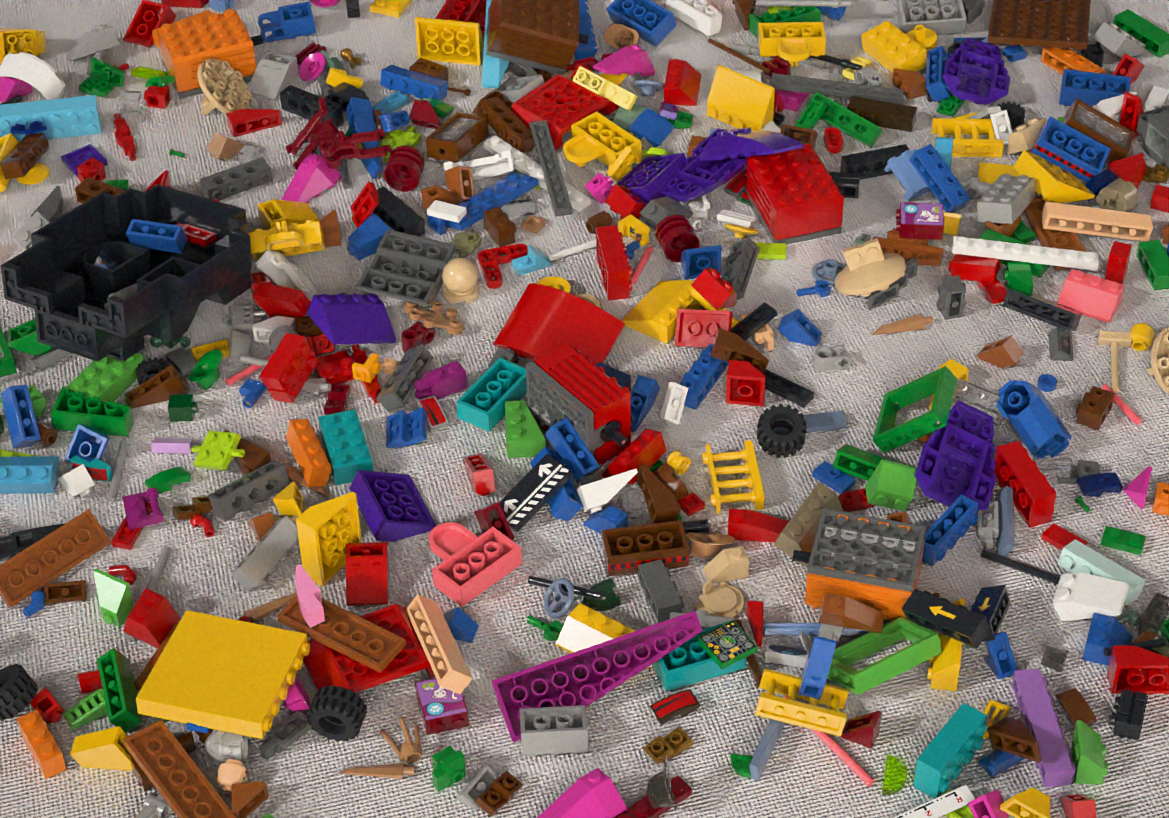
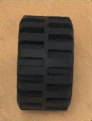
[757,404,807,458]
[0,664,38,721]
[307,685,367,741]

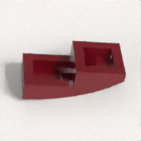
[324,384,350,415]

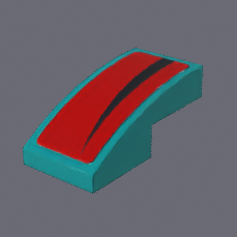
[70,455,112,482]

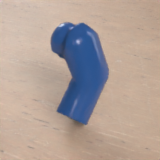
[22,590,45,618]

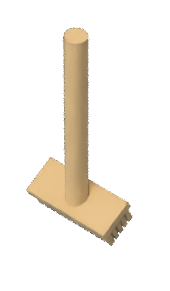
[1097,330,1132,393]

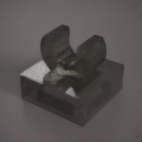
[1041,643,1069,672]

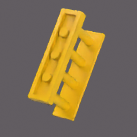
[931,118,1004,157]
[702,440,764,514]
[755,668,849,736]

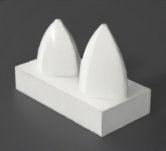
[657,382,688,425]

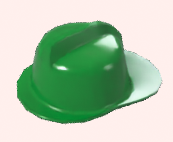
[188,349,223,390]

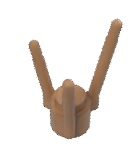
[380,717,423,764]

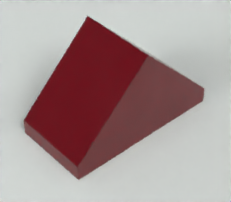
[841,710,882,749]

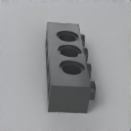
[199,157,272,201]
[376,344,434,412]
[208,460,290,521]

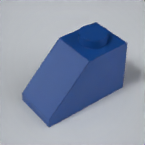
[778,309,822,346]
[584,505,628,534]

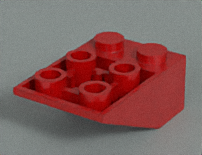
[345,542,389,606]

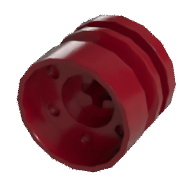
[384,146,425,192]
[655,214,700,263]

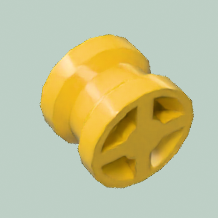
[666,450,691,475]

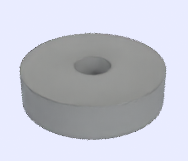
[269,325,298,352]

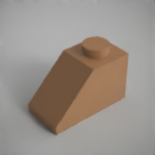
[207,132,245,160]

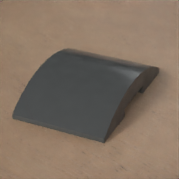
[355,229,456,306]

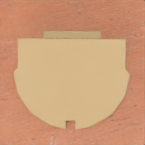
[694,579,744,619]

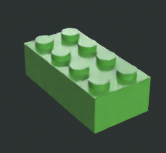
[66,353,143,402]

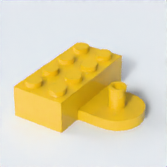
[861,20,937,73]
[758,22,826,67]
[563,112,642,167]
[249,220,326,262]

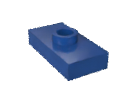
[812,461,856,494]

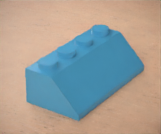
[0,456,59,494]

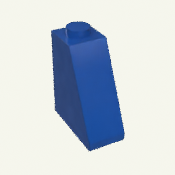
[347,213,392,261]

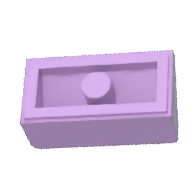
[151,437,194,454]

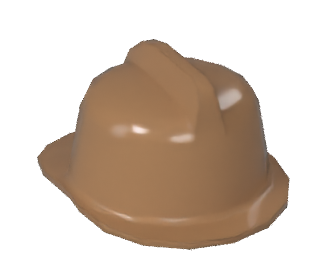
[604,24,639,50]
[686,532,735,559]

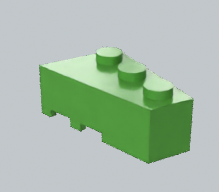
[505,400,546,458]

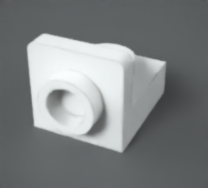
[683,195,710,218]

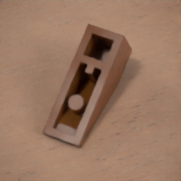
[818,593,884,633]

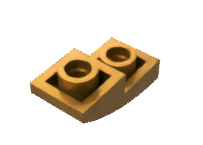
[1142,164,1169,183]
[643,726,693,764]

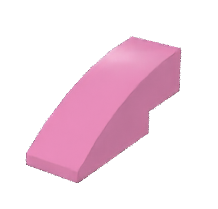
[295,564,325,628]

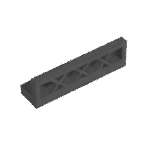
[721,237,760,300]

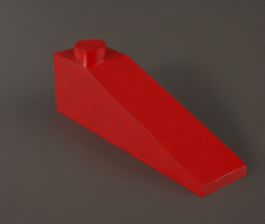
[728,508,789,543]

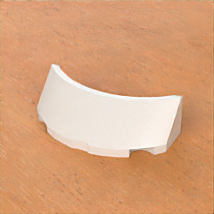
[0,52,65,100]
[444,150,514,180]
[255,249,316,301]

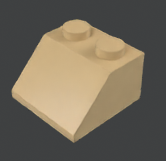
[1006,117,1046,155]

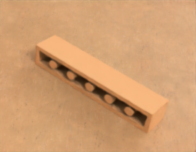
[1041,202,1153,242]
[406,594,472,694]

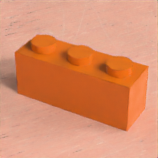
[16,710,66,779]

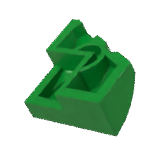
[90,58,124,87]

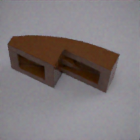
[173,496,212,520]

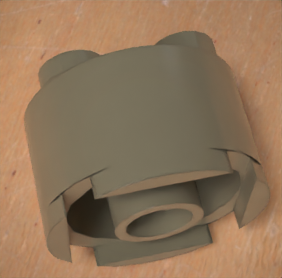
[1096,178,1139,212]

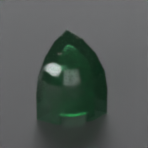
[582,578,621,611]

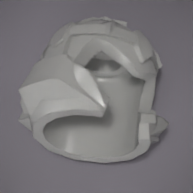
[205,729,248,764]

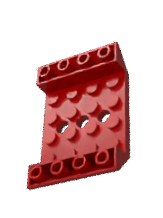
[510,74,619,151]
[303,604,435,693]

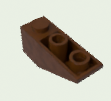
[710,328,769,374]

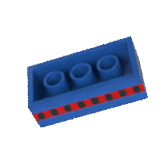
[1031,116,1111,184]

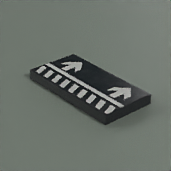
[499,454,573,532]

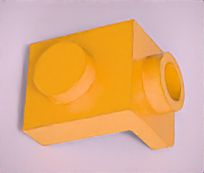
[352,353,381,383]

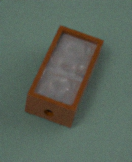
[1062,98,1135,162]
[426,112,489,163]

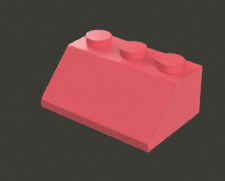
[1057,269,1125,323]

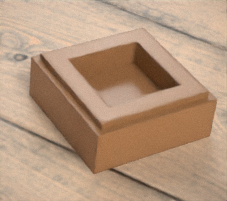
[521,215,546,234]

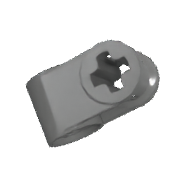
[854,66,883,86]
[813,345,851,372]

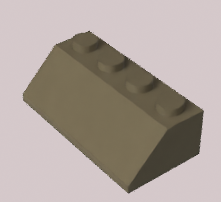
[774,482,844,568]

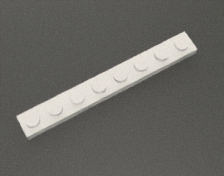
[483,135,591,212]
[952,236,1099,271]

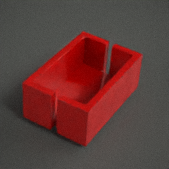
[259,333,319,404]

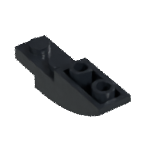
[0,523,66,560]

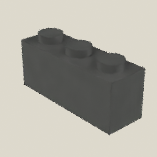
[638,560,684,623]

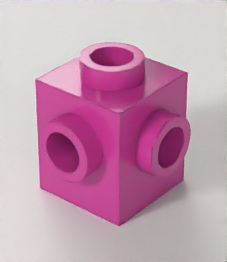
[584,172,614,204]

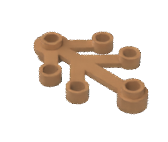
[403,301,464,335]

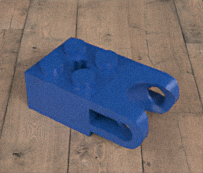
[258,1,316,42]

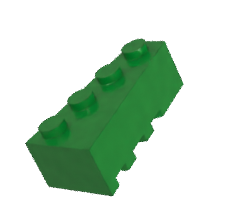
[749,6,821,38]
[50,387,134,437]

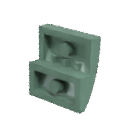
[613,104,654,133]

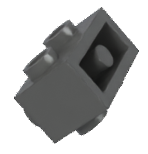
[936,275,966,320]

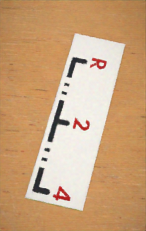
[894,785,975,818]

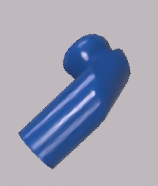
[625,240,640,260]

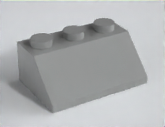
[520,705,588,756]

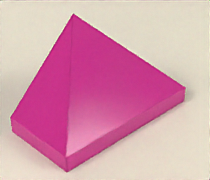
[1123,466,1152,508]

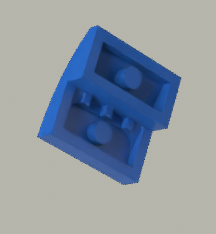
[629,108,675,148]
[386,407,427,448]

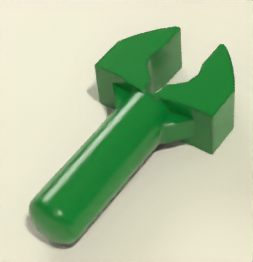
[526,615,563,641]

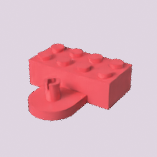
[429,522,522,607]

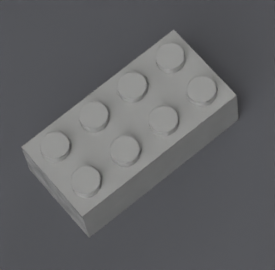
[977,174,1035,224]

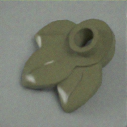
[450,232,481,258]

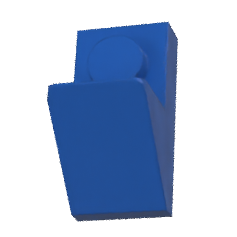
[984,631,1018,679]

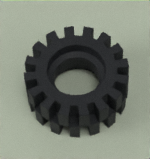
[346,0,360,18]
[997,102,1025,130]
[136,357,170,385]

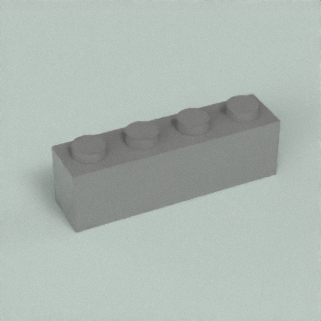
[230,516,299,591]

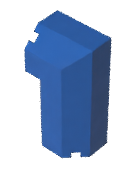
[996,380,1072,461]

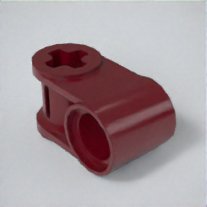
[762,56,791,77]
[401,321,435,353]

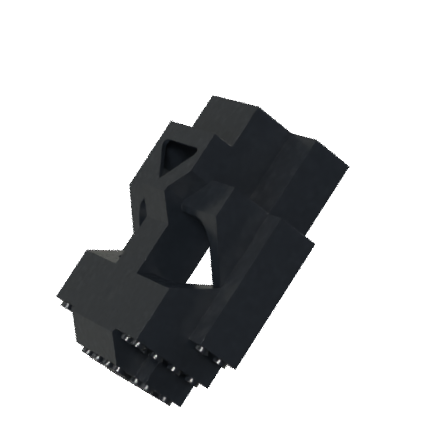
[1,184,252,362]

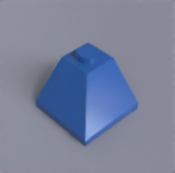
[681,245,722,280]
[64,424,109,463]

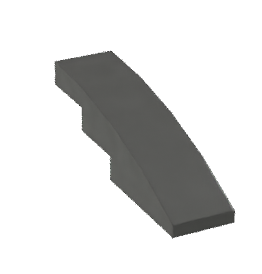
[868,258,918,310]

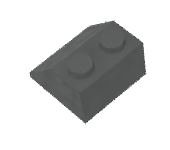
[640,196,693,229]

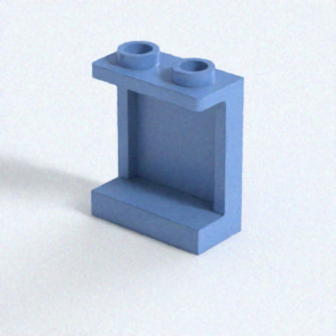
[884,148,931,202]

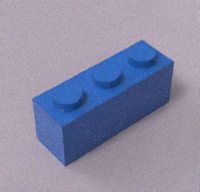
[126,219,188,254]
[0,385,40,449]
[545,418,599,483]

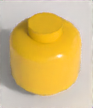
[1130,323,1155,351]

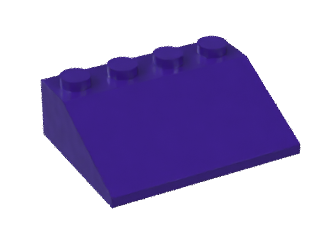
[613,153,687,204]
[307,293,396,345]
[349,470,437,542]

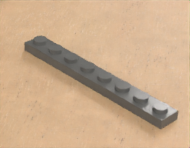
[771,73,904,104]
[530,120,572,217]

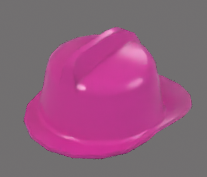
[283,677,311,713]

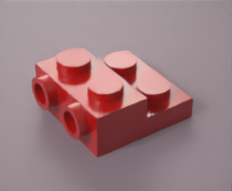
[314,350,355,384]

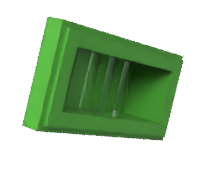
[63,689,108,730]

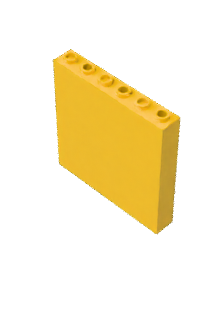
[136,610,310,739]

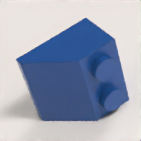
[1083,612,1133,666]

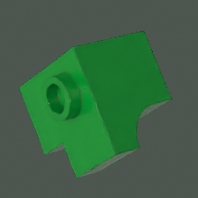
[432,746,466,792]

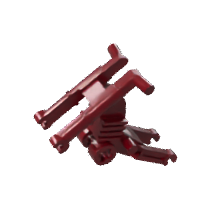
[285,98,393,170]

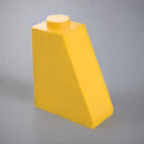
[70,726,133,771]

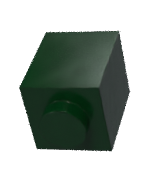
[168,394,198,422]

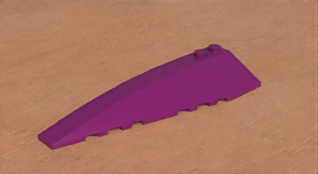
[491,611,703,742]

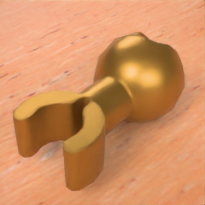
[340,48,361,69]

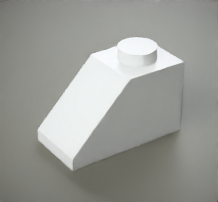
[253,316,297,343]
[57,464,95,497]

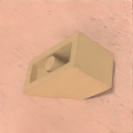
[703,546,749,584]

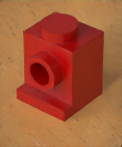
[144,86,171,109]
[30,687,65,725]

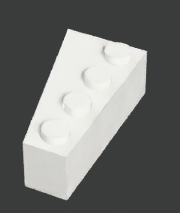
[665,0,722,36]

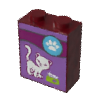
[896,202,944,240]
[414,678,469,735]

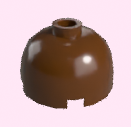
[654,463,689,501]

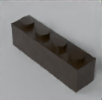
[847,96,917,132]

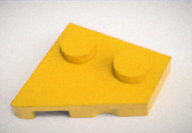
[370,0,412,18]
[607,146,642,182]

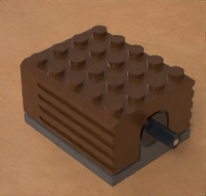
[486,0,589,75]

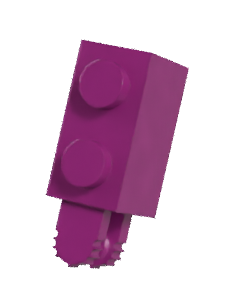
[414,361,467,400]

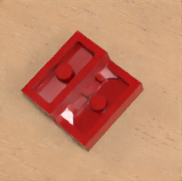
[350,182,379,228]

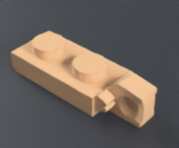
[740,312,774,352]

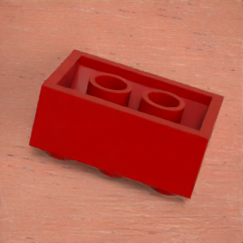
[664,59,701,106]
[601,429,667,485]

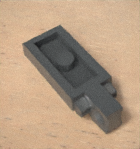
[259,710,312,760]

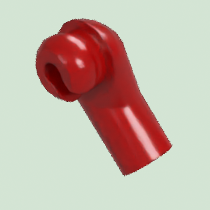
[190,514,215,537]
[109,564,137,585]

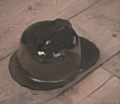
[647,756,677,811]

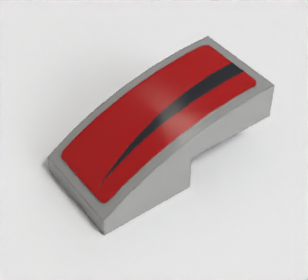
[416,396,449,432]

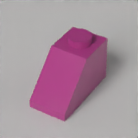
[968,789,1008,818]

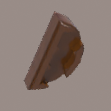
[373,110,385,139]

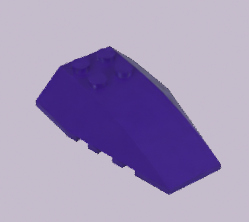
[943,37,1010,105]
[699,127,803,161]
[660,128,748,203]
[914,400,996,510]

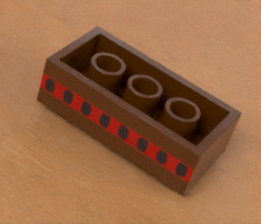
[601,520,689,576]

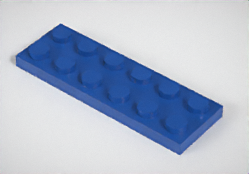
[446,172,539,231]

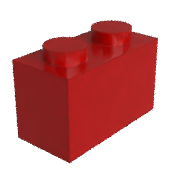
[605,184,647,220]
[1105,241,1132,284]

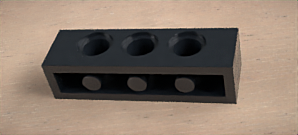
[280,85,344,127]
[840,144,910,180]

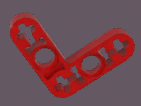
[478,243,528,289]

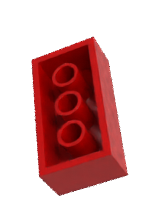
[596,225,632,301]
[994,441,1057,528]

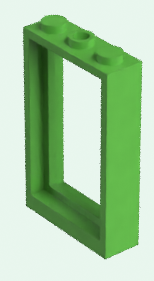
[827,617,942,695]

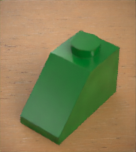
[1003,262,1033,295]

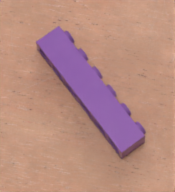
[1012,668,1076,787]

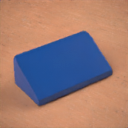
[978,750,1025,778]

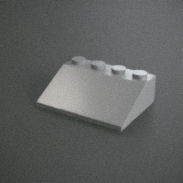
[896,0,967,35]

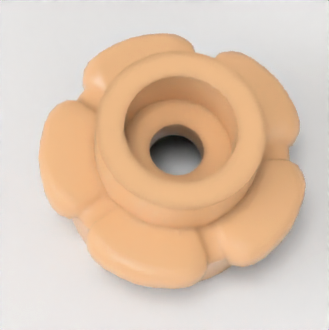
[381,358,398,375]

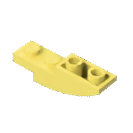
[572,66,638,111]

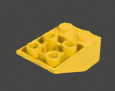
[0,28,37,64]
[257,199,320,230]

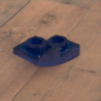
[9,121,47,135]
[1085,169,1118,201]
[1076,473,1124,497]

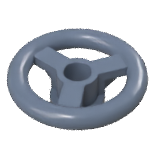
[633,80,664,97]
[812,259,845,285]
[544,578,575,618]

